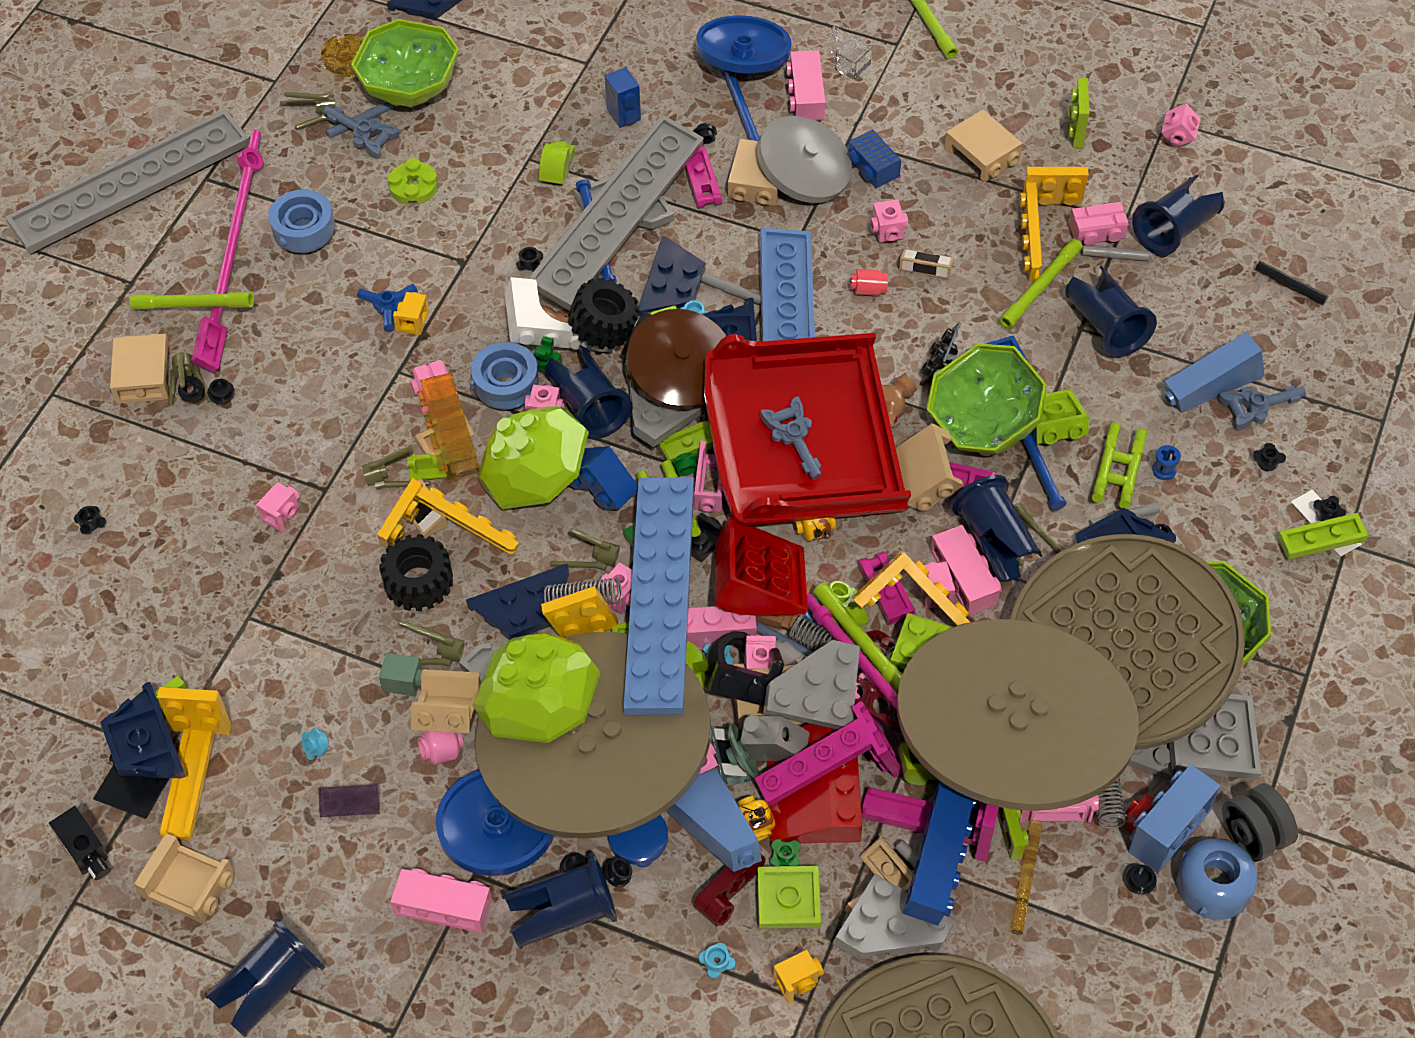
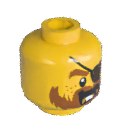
[793,518,836,541]
[737,796,775,841]

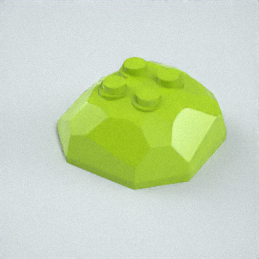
[478,406,589,510]
[473,633,601,743]

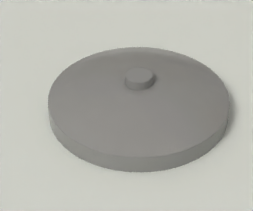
[757,116,852,203]

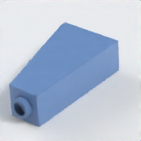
[1164,332,1264,413]
[666,768,762,872]

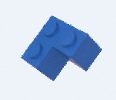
[569,446,638,510]

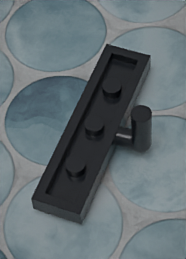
[708,648,784,706]

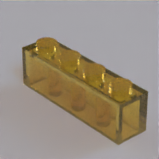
[417,372,479,480]

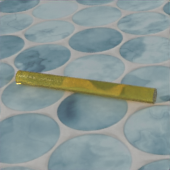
[1011,820,1043,935]

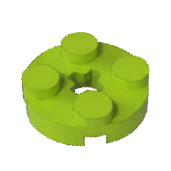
[387,158,438,204]

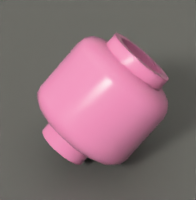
[418,731,464,765]

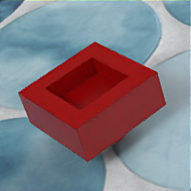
[1124,794,1154,832]

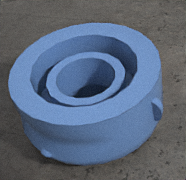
[268,189,335,253]
[470,342,539,410]
[1176,838,1257,920]

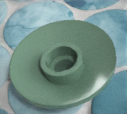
[726,723,759,779]

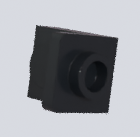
[691,513,722,563]

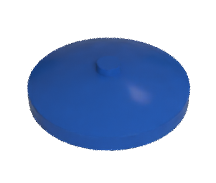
[696,15,792,73]
[436,770,555,876]

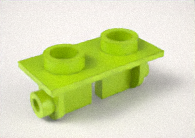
[407,450,464,481]

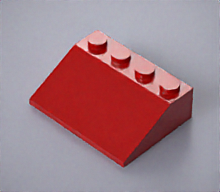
[715,517,808,615]
[767,719,862,844]

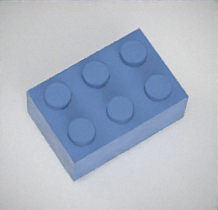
[1129,764,1221,874]

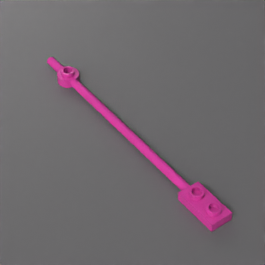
[191,130,263,373]

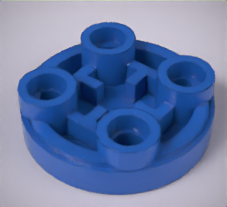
[608,815,668,868]

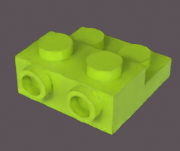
[1031,389,1089,445]

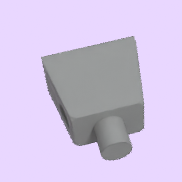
[740,715,810,761]

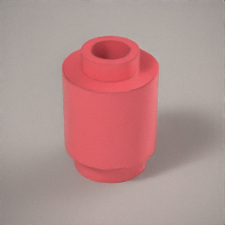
[850,269,888,296]

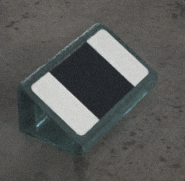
[710,726,750,786]

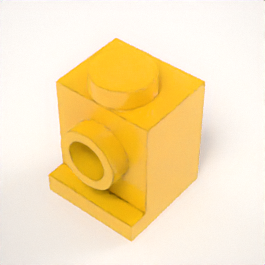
[393,292,429,335]
[773,950,824,1004]

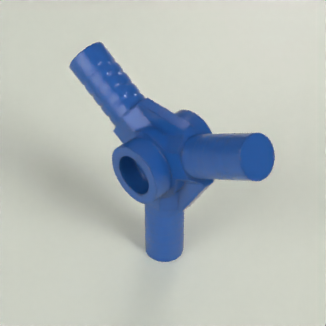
[357,284,418,331]

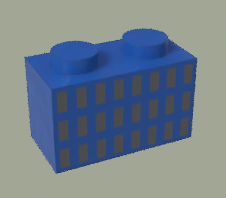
[604,67,641,128]
[847,129,901,188]

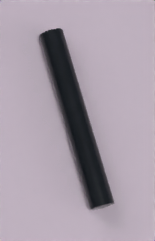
[1255,261,1329,305]

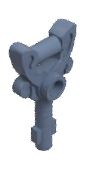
[323,105,399,159]
[1219,385,1306,431]
[760,396,822,480]

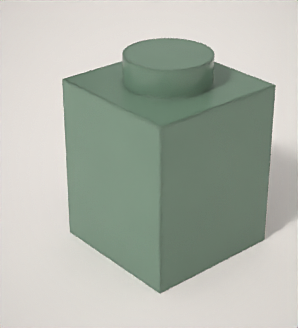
[379,653,423,697]

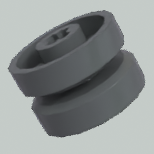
[1222,783,1298,862]

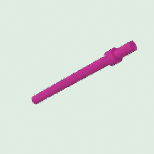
[807,594,898,710]

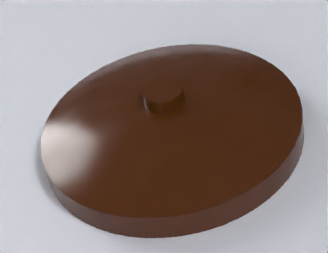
[626,309,726,410]

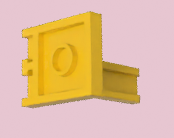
[1019,167,1089,282]
[377,478,519,555]
[852,551,971,626]
[541,586,619,638]
[157,687,232,840]

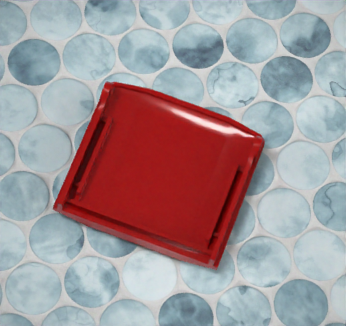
[704,333,911,526]

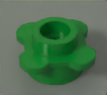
[673,453,699,476]
[770,839,801,867]

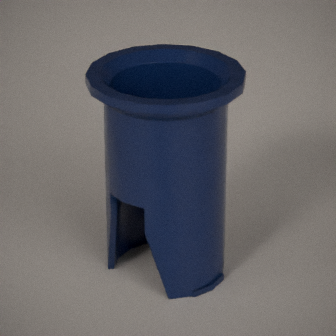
[1132,174,1225,256]
[1065,266,1157,358]
[545,345,632,439]
[950,475,1043,582]
[501,853,617,949]
[204,916,325,1037]

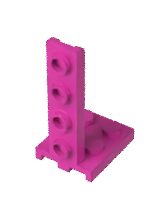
[755,701,903,805]
[861,788,999,862]

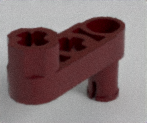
[694,854,766,927]

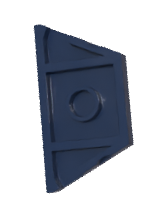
[387,0,462,20]
[638,236,706,317]
[703,298,757,341]
[1076,507,1176,543]
[466,564,569,640]
[100,682,185,779]

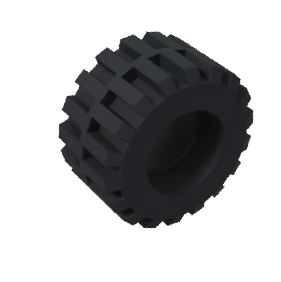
[568,278,640,349]
[379,534,453,611]

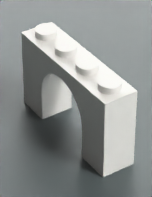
[504,277,612,352]

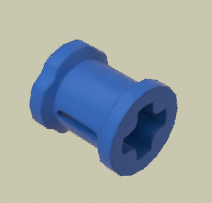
[1152,445,1181,480]

